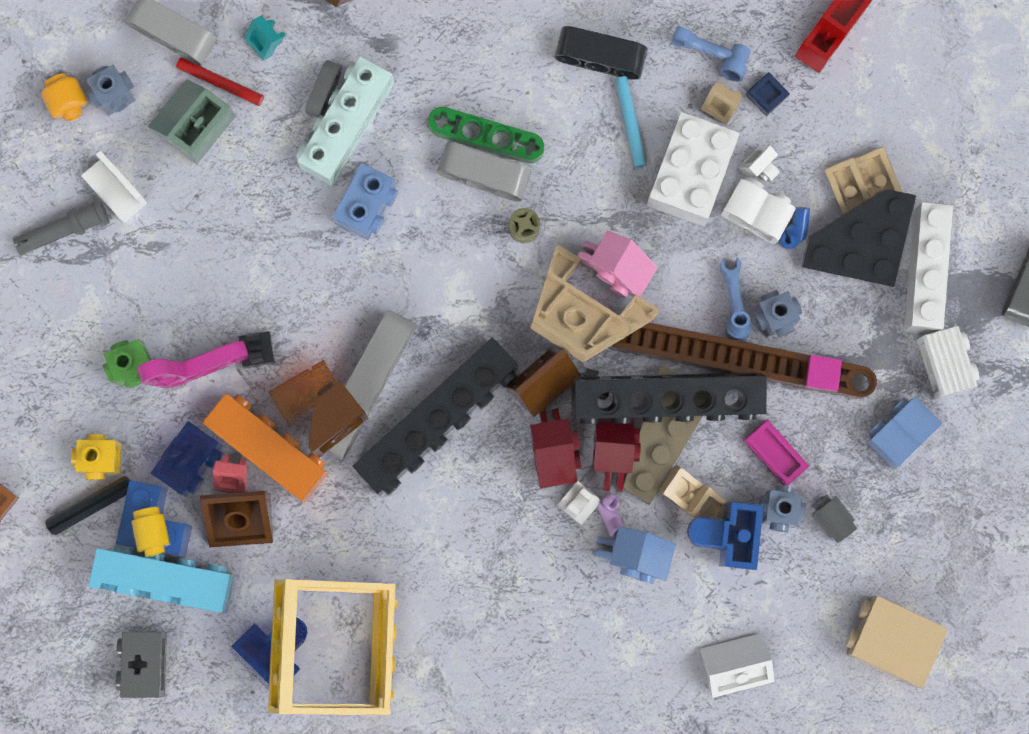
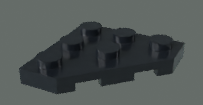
[801,188,916,287]

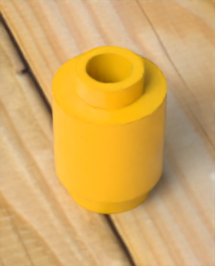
[131,507,170,557]

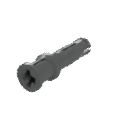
[13,198,110,256]

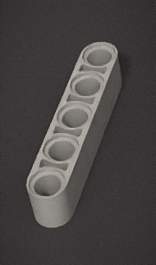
[328,310,417,459]

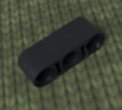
[554,26,648,80]

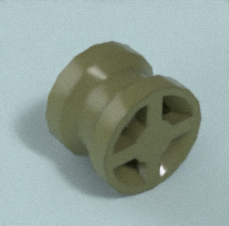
[509,208,540,244]

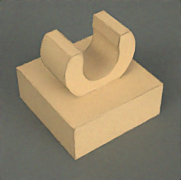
[701,82,743,125]

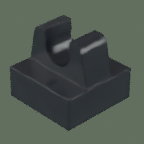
[238,331,275,369]

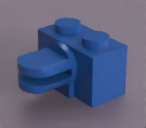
[687,502,764,570]

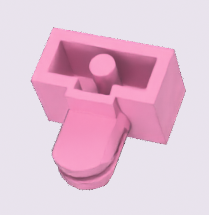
[577,230,657,298]

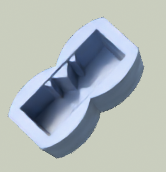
[867,396,942,470]

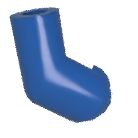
[779,207,810,249]

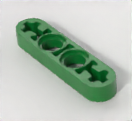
[428,107,544,164]

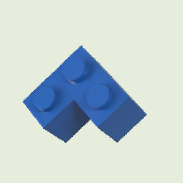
[116,481,192,557]

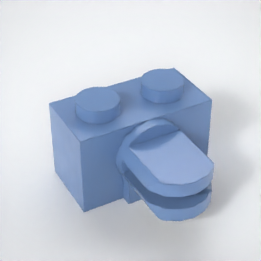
[593,526,676,584]

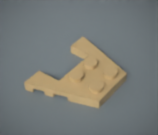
[530,245,660,363]

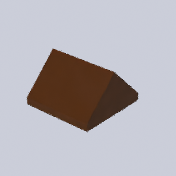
[506,347,581,417]
[200,491,273,548]

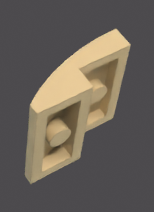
[825,147,902,214]

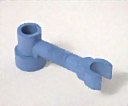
[671,26,751,82]
[720,257,751,341]

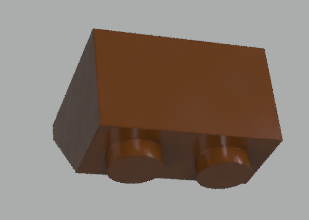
[308,381,369,458]

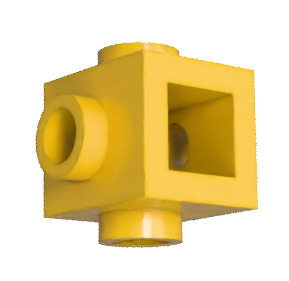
[71,434,122,480]

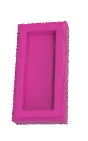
[743,419,809,486]

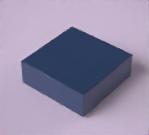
[746,72,790,117]

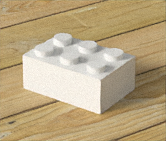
[647,112,740,227]

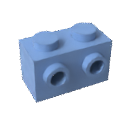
[333,163,398,240]

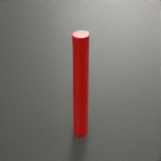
[176,57,264,106]

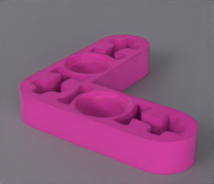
[137,341,249,389]

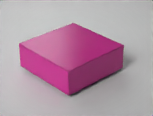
[805,355,842,392]

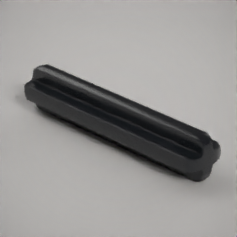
[45,476,131,535]

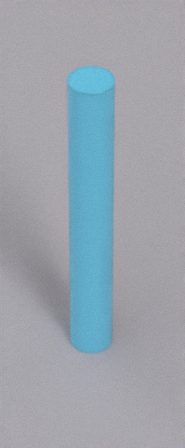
[615,76,647,168]

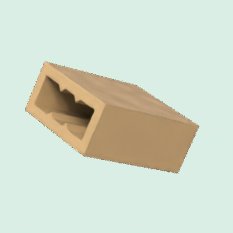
[845,596,948,688]

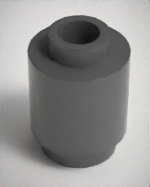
[811,495,857,543]

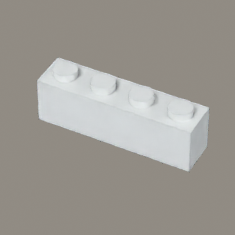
[904,202,953,334]

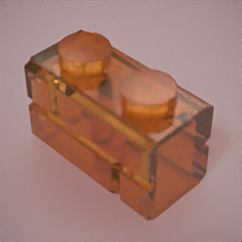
[268,360,337,423]

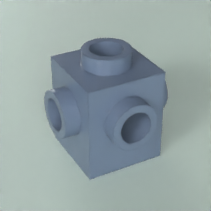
[86,64,136,116]
[754,290,802,338]
[759,485,806,533]

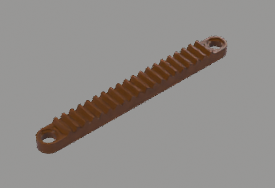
[608,323,877,399]

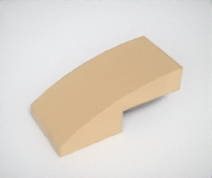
[658,465,728,518]

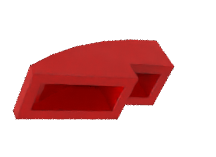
[794,0,873,74]

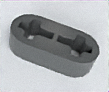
[305,60,342,118]

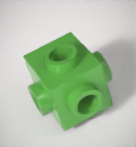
[103,339,152,388]

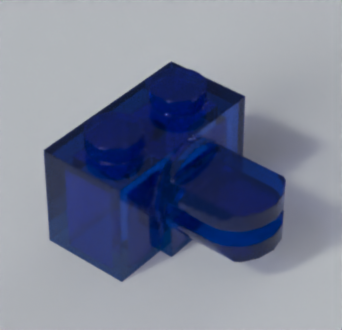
[151,421,224,497]
[229,617,308,691]

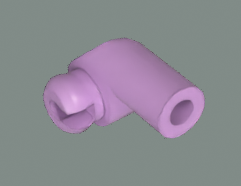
[598,493,624,540]

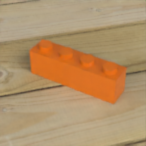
[202,393,328,503]

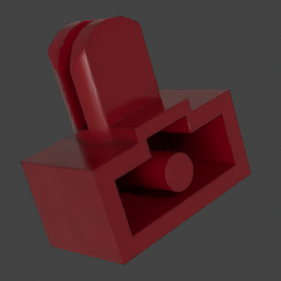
[530,408,582,489]
[593,418,641,492]

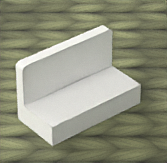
[81,150,147,223]
[700,634,775,698]

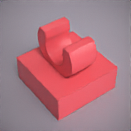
[213,455,248,493]

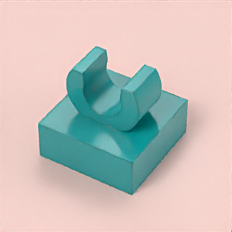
[244,16,286,61]

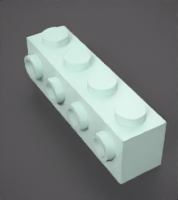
[297,56,394,187]

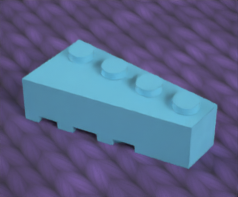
[88,545,235,613]

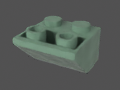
[148,79,235,164]

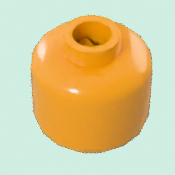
[41,73,88,122]

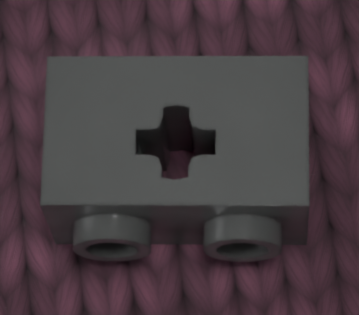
[115,632,167,698]

